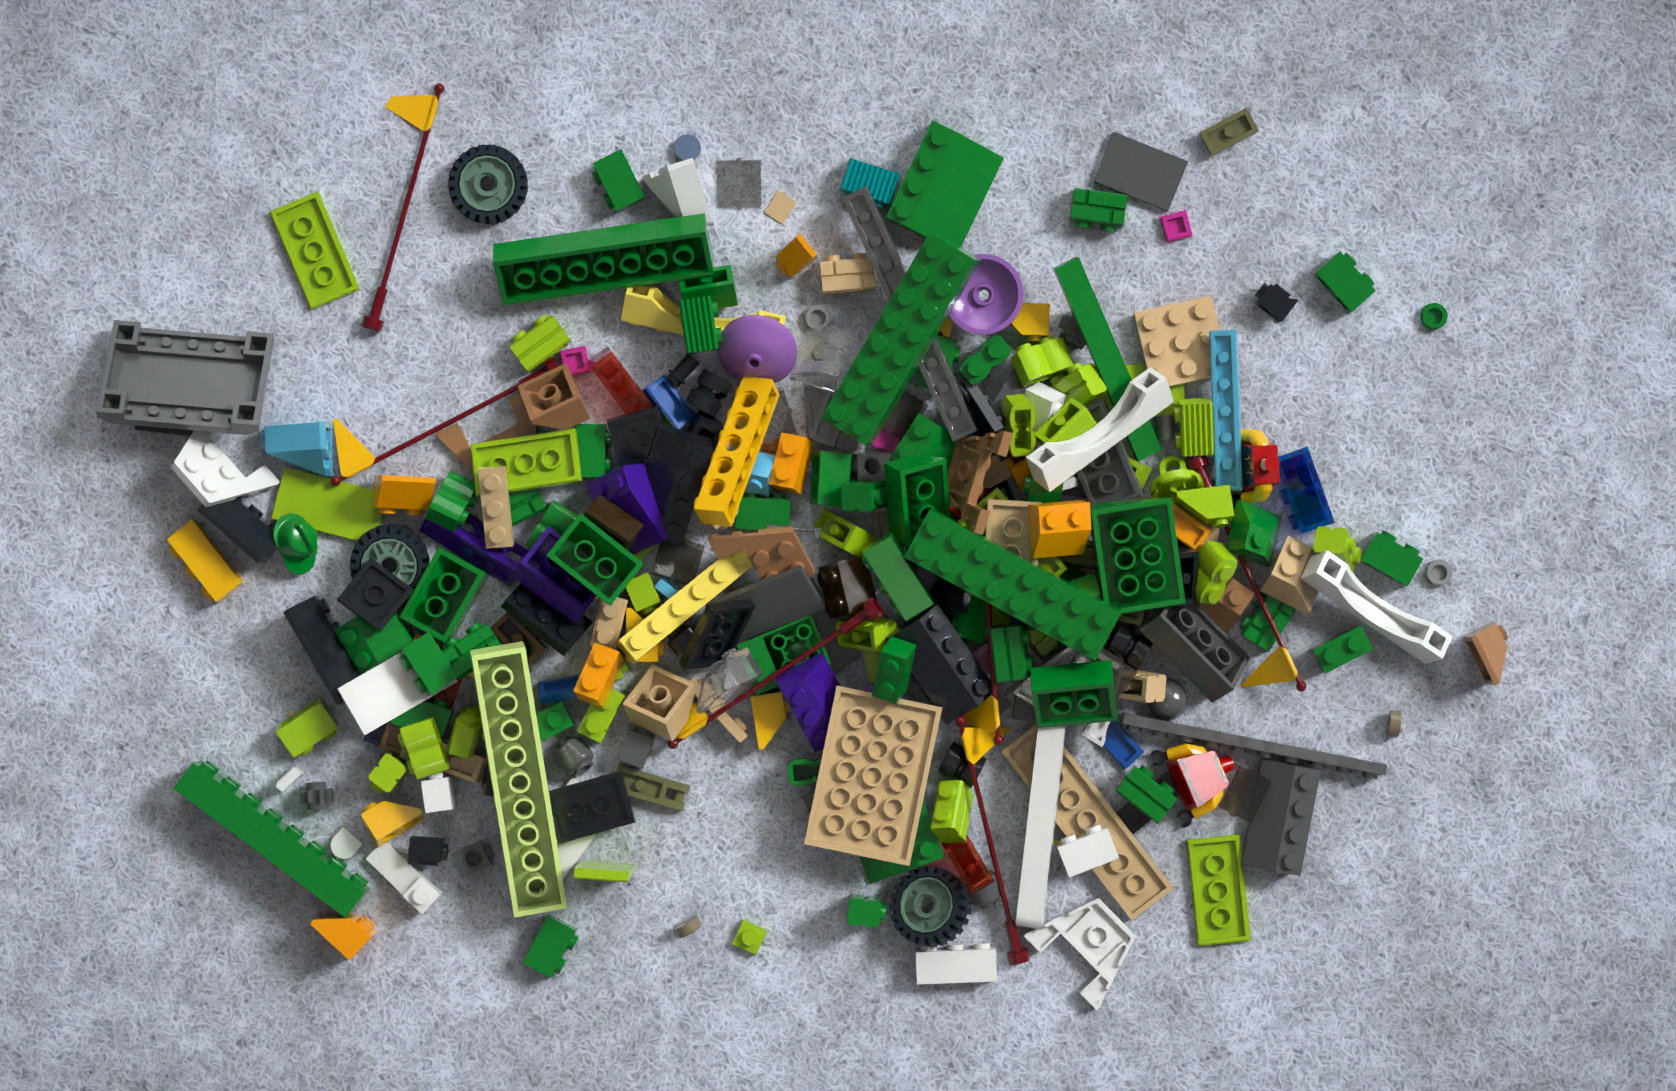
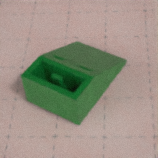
[737,615,831,695]

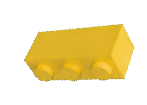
[167,519,245,602]

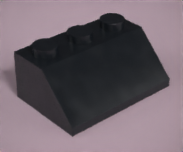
[197,496,278,563]

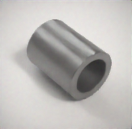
[1155,415,1175,440]

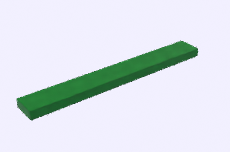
[1053,257,1162,461]

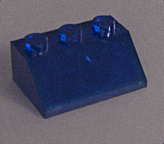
[1278,446,1335,534]

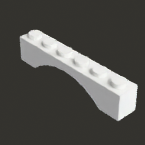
[1026,367,1174,492]
[1300,550,1453,664]

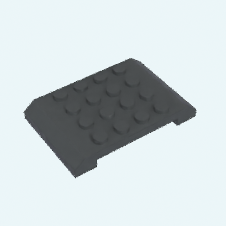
[96,320,274,435]

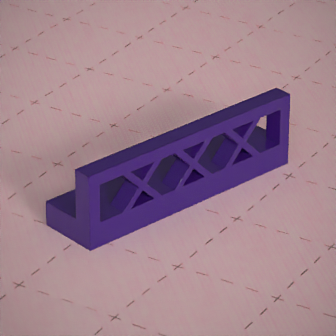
[419,514,529,587]

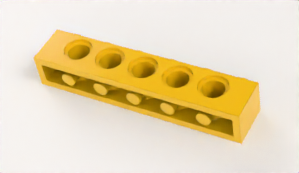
[694,377,780,527]

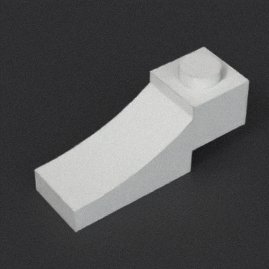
[366,842,442,914]

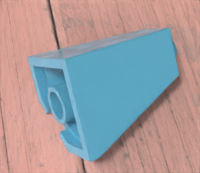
[260,422,334,477]

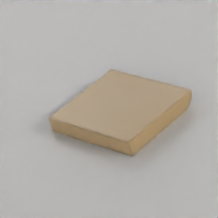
[764,190,797,224]

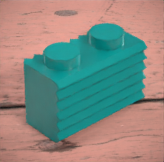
[840,158,901,209]

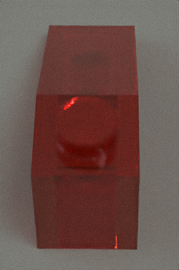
[587,346,653,414]
[941,835,995,895]

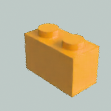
[769,433,815,496]
[573,643,624,708]

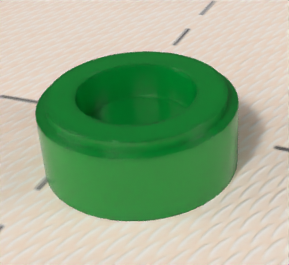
[1420,303,1448,330]

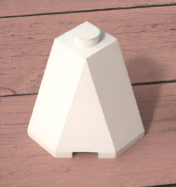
[643,158,713,230]

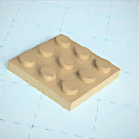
[1133,295,1220,387]

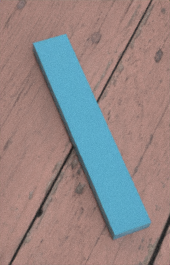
[1209,329,1243,491]

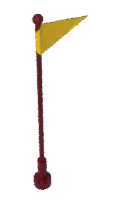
[361,83,445,332]
[330,357,559,487]
[1185,455,1307,692]
[962,488,1004,746]
[668,597,884,749]
[955,716,1030,965]

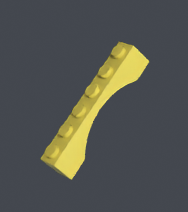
[621,285,786,337]
[616,550,753,664]

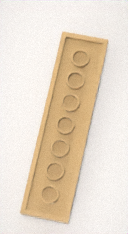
[1001,724,1174,921]

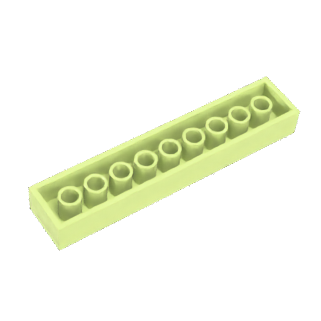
[469,641,567,918]

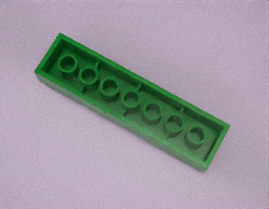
[493,213,714,306]
[821,232,981,446]
[904,508,1122,661]
[173,760,371,918]

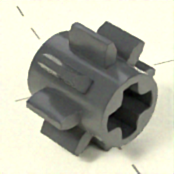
[300,782,333,810]

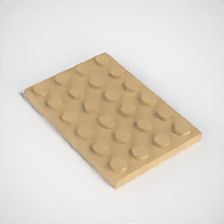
[804,685,942,866]

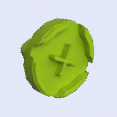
[1150,456,1204,508]

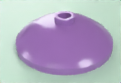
[949,254,1024,335]
[718,315,798,383]

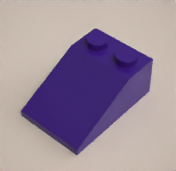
[586,463,668,555]

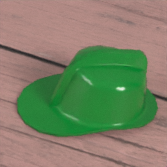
[273,513,318,574]

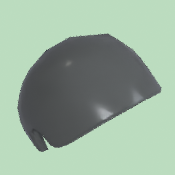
[1147,678,1187,721]

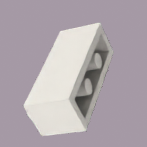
[915,943,997,984]

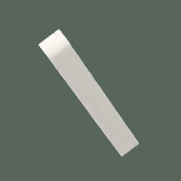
[1016,726,1066,929]

